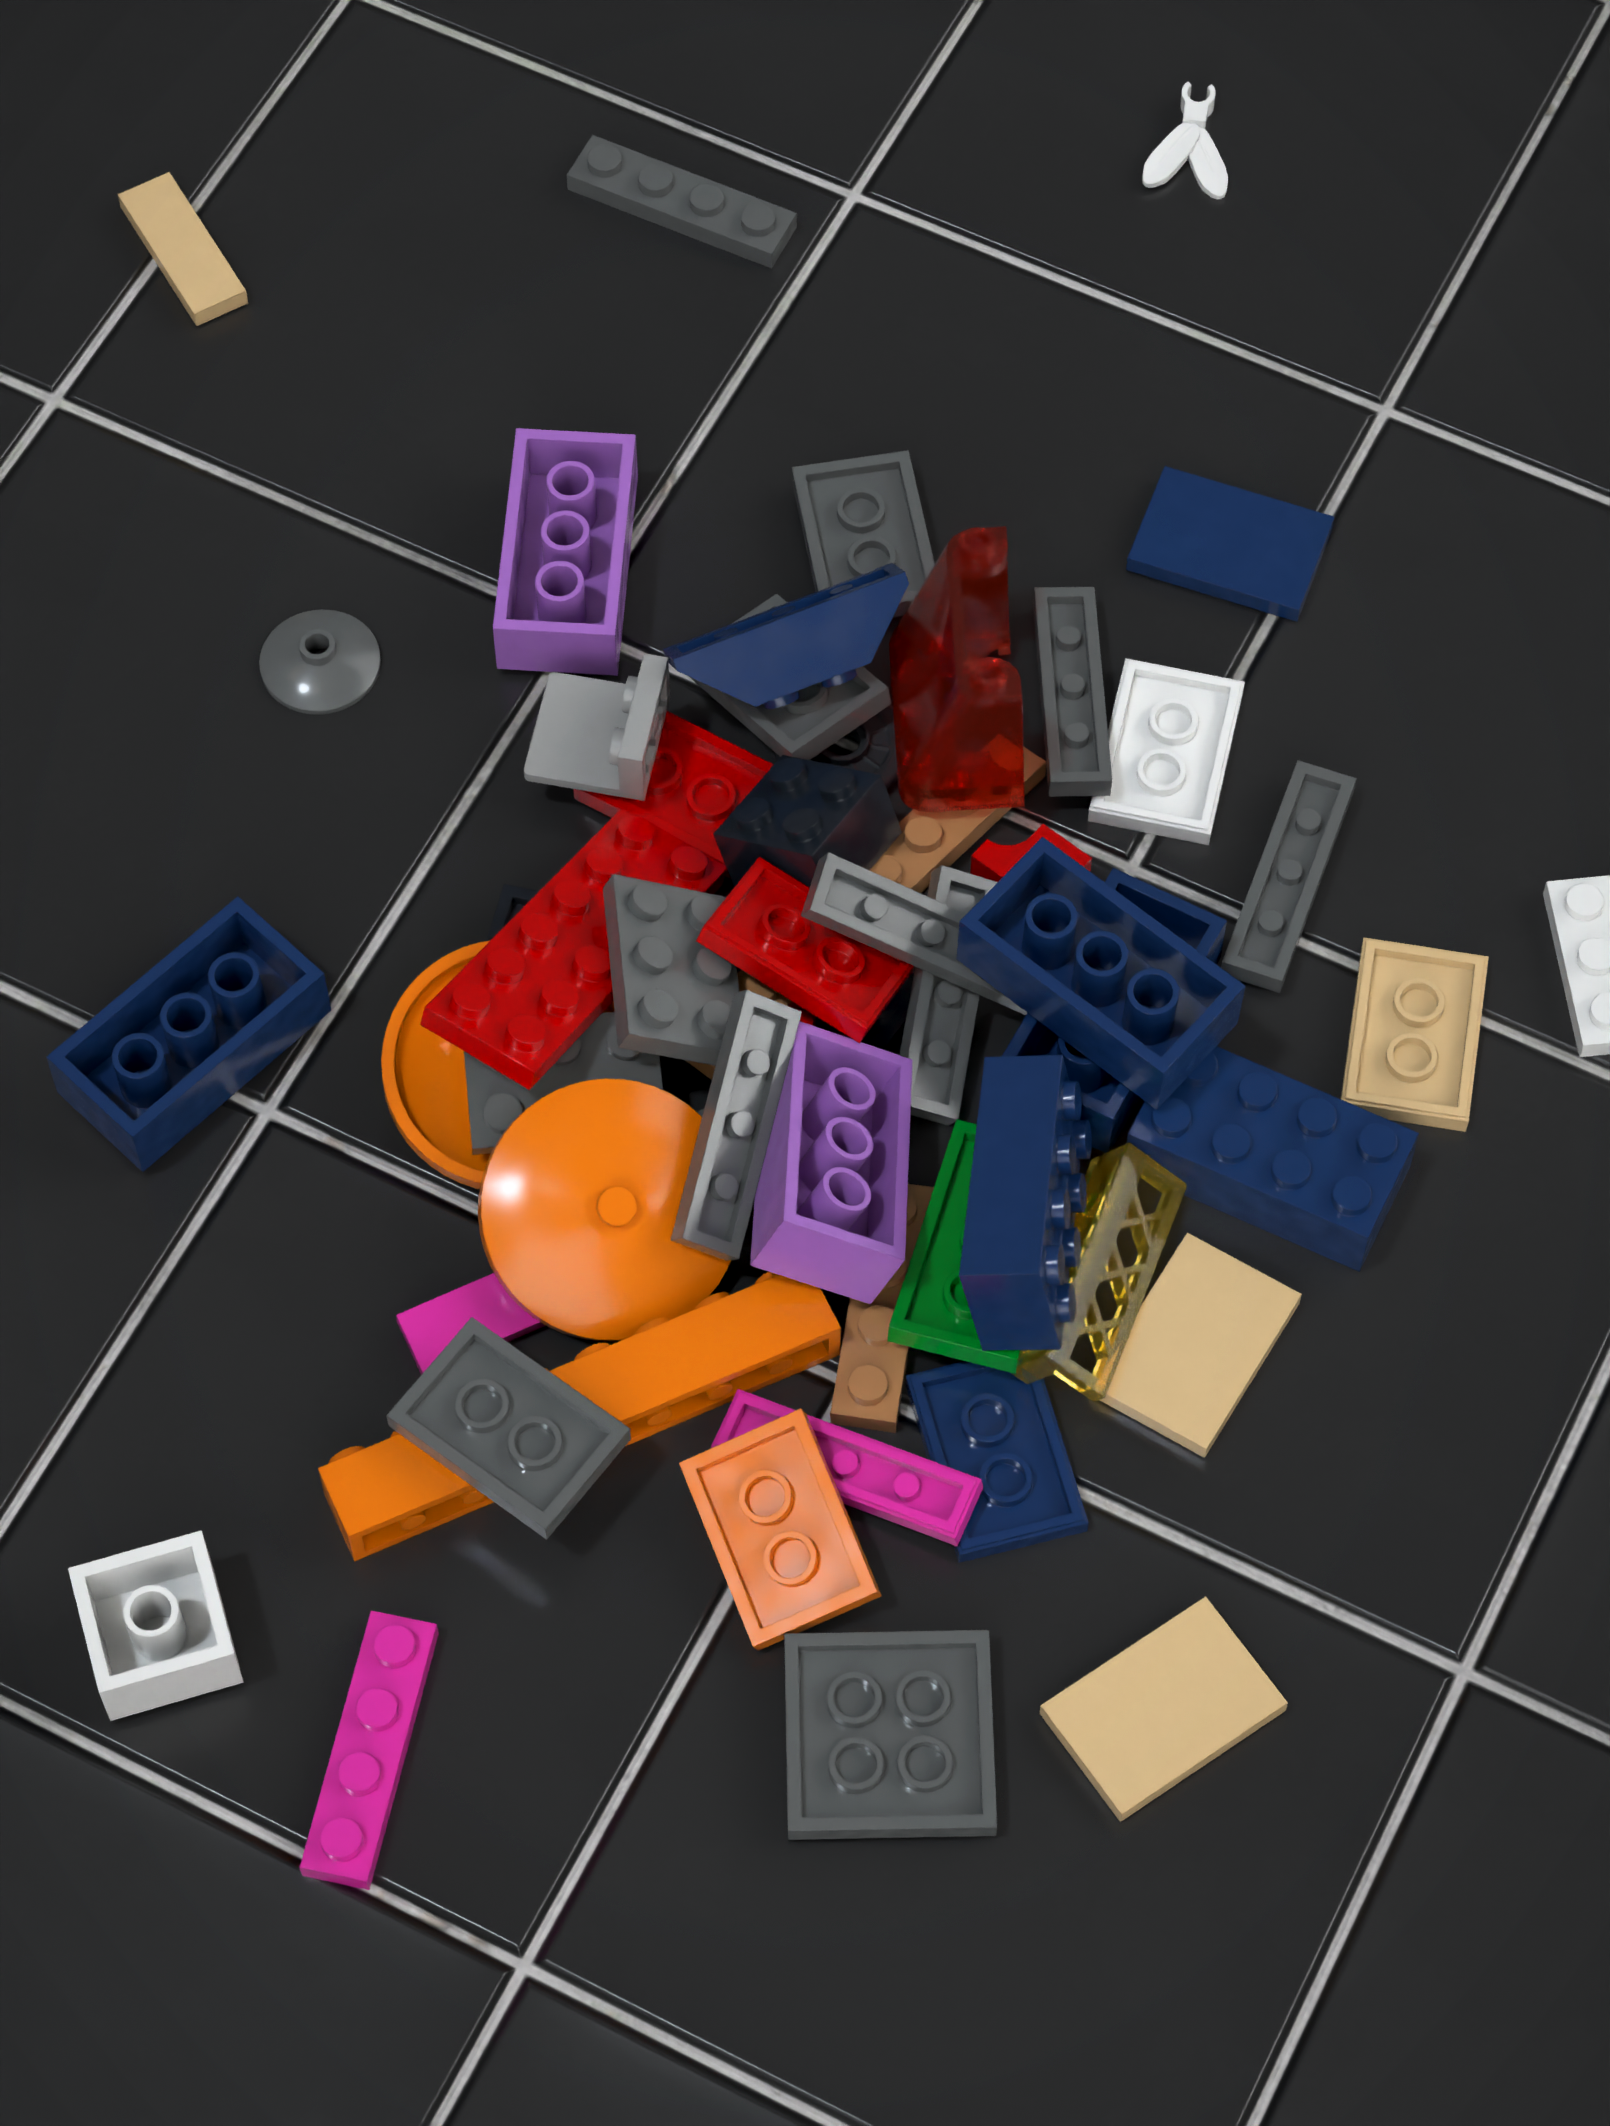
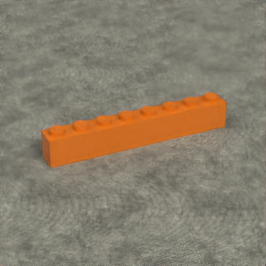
[318,1271,841,1562]

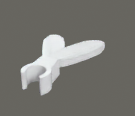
[1142,81,1228,200]

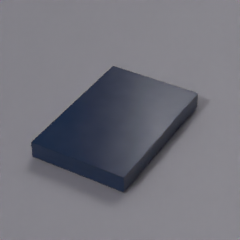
[1126,466,1335,622]
[905,1350,1089,1563]

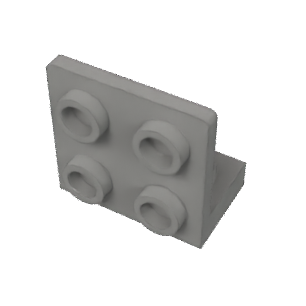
[524,653,670,801]

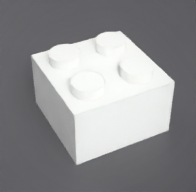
[68,1530,244,1721]

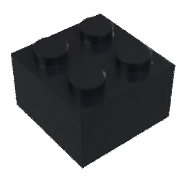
[713,755,902,888]

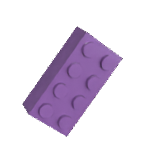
[493,428,638,676]
[750,1021,913,1304]

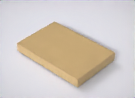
[1341,937,1489,1132]
[1089,1233,1302,1458]
[1040,1596,1288,1822]

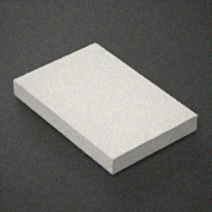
[1088,658,1245,845]

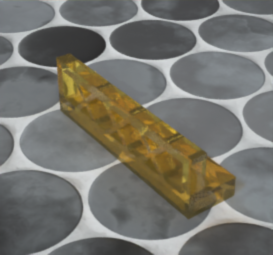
[1011,1142,1187,1402]

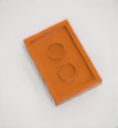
[679,1408,882,1651]

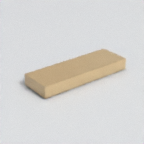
[118,172,248,326]

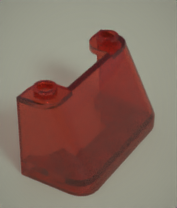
[889,526,1025,812]

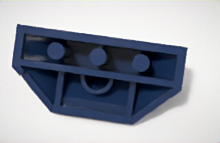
[663,563,909,709]

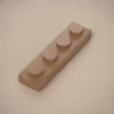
[830,1184,934,1433]

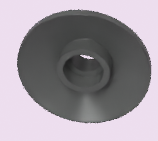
[259,609,381,715]

